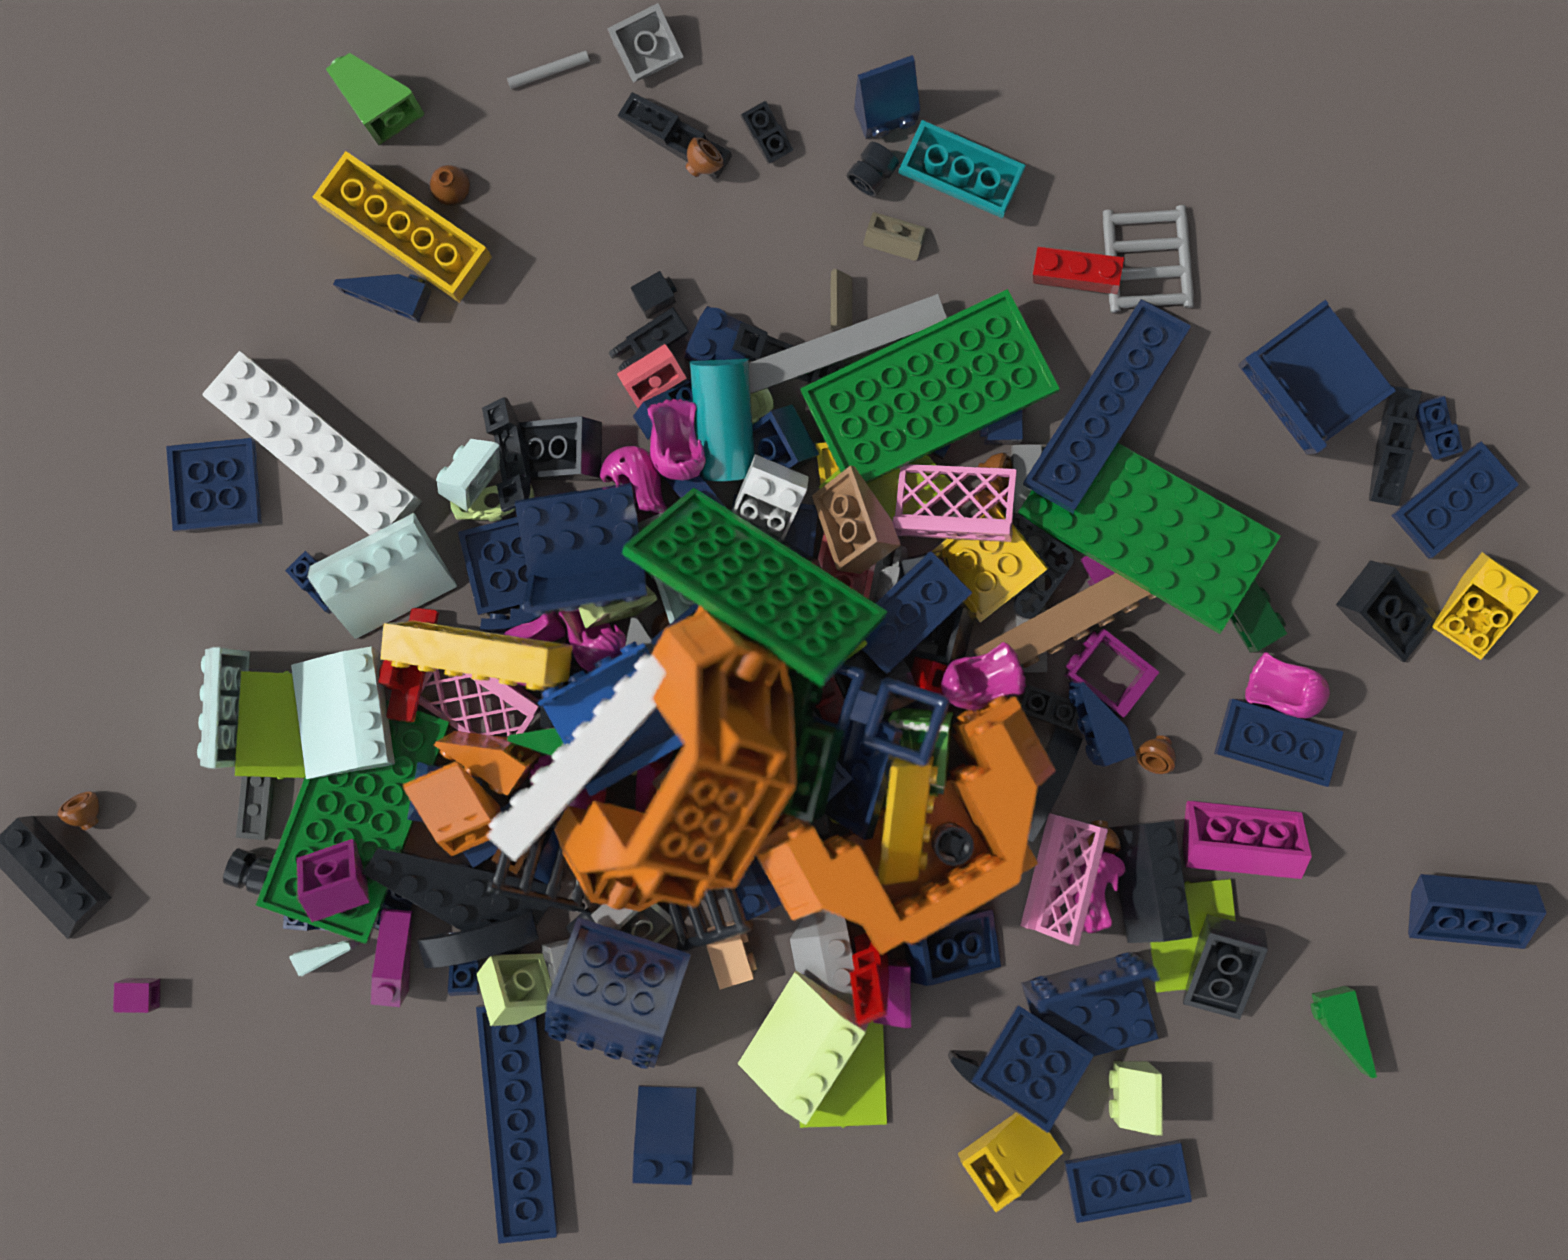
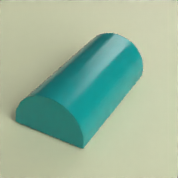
[898,120,1026,219]
[690,359,754,481]

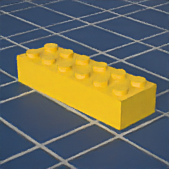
[313,151,492,303]
[381,621,573,690]

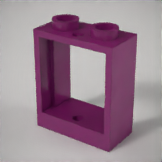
[1064,629,1159,718]

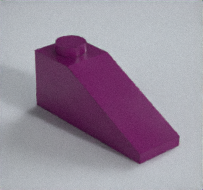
[371,908,412,1007]

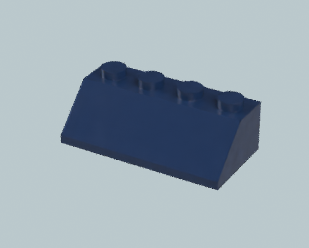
[1408,874,1547,949]

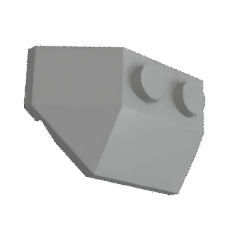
[790,909,854,1007]

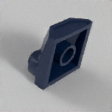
[684,306,745,362]

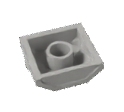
[607,3,684,83]

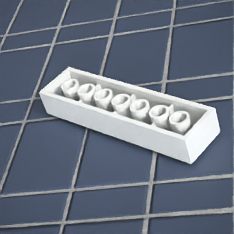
[202,351,422,535]
[487,653,666,861]

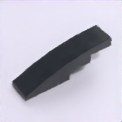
[617,92,732,179]
[1369,385,1422,506]

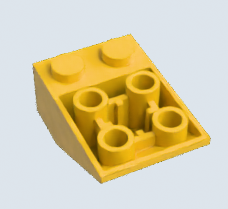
[1432,552,1539,660]
[958,1112,1063,1213]

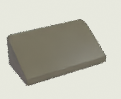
[863,212,927,261]
[830,269,852,332]

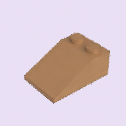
[812,466,901,574]

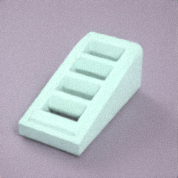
[289,939,358,976]

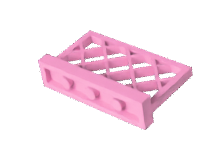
[893,464,1017,542]
[419,669,541,736]
[1020,813,1108,946]

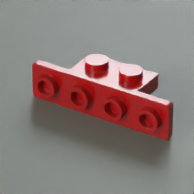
[378,608,439,722]

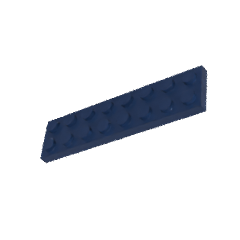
[1023,299,1191,514]
[476,1005,558,1244]

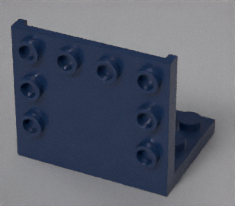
[1238,299,1396,455]
[515,483,647,616]
[544,917,691,1069]
[1021,952,1159,1057]

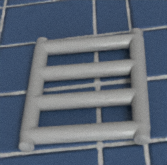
[1103,205,1194,313]

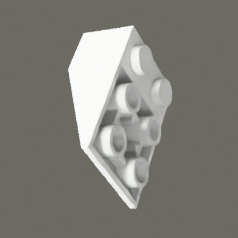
[731,454,809,540]

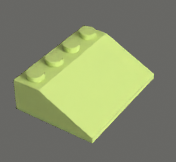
[738,971,869,1125]

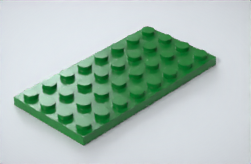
[800,289,1060,484]
[1018,443,1281,634]
[622,488,887,686]
[255,700,451,944]

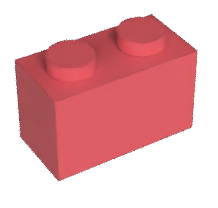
[617,344,686,408]

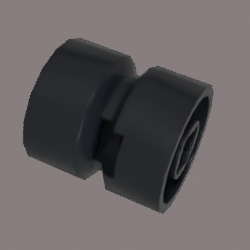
[846,141,899,197]
[931,822,974,866]
[223,848,273,895]

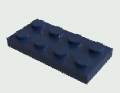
[1391,441,1519,559]
[862,551,972,675]
[1214,699,1344,787]
[825,719,903,840]
[1064,1140,1192,1223]

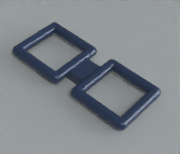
[795,663,949,766]

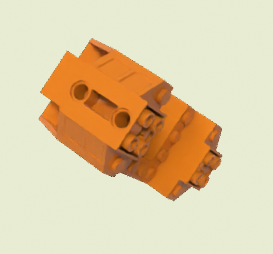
[554,606,796,912]
[756,695,1056,954]

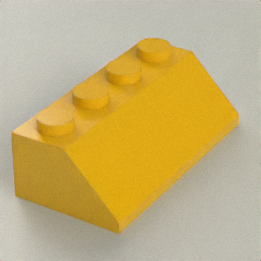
[878,756,938,885]

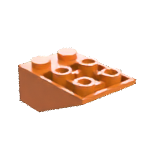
[434,731,541,796]
[403,762,501,856]

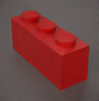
[1033,246,1124,295]

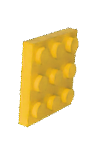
[932,504,1049,623]

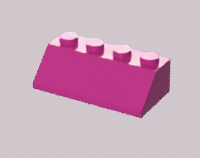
[1182,801,1312,879]

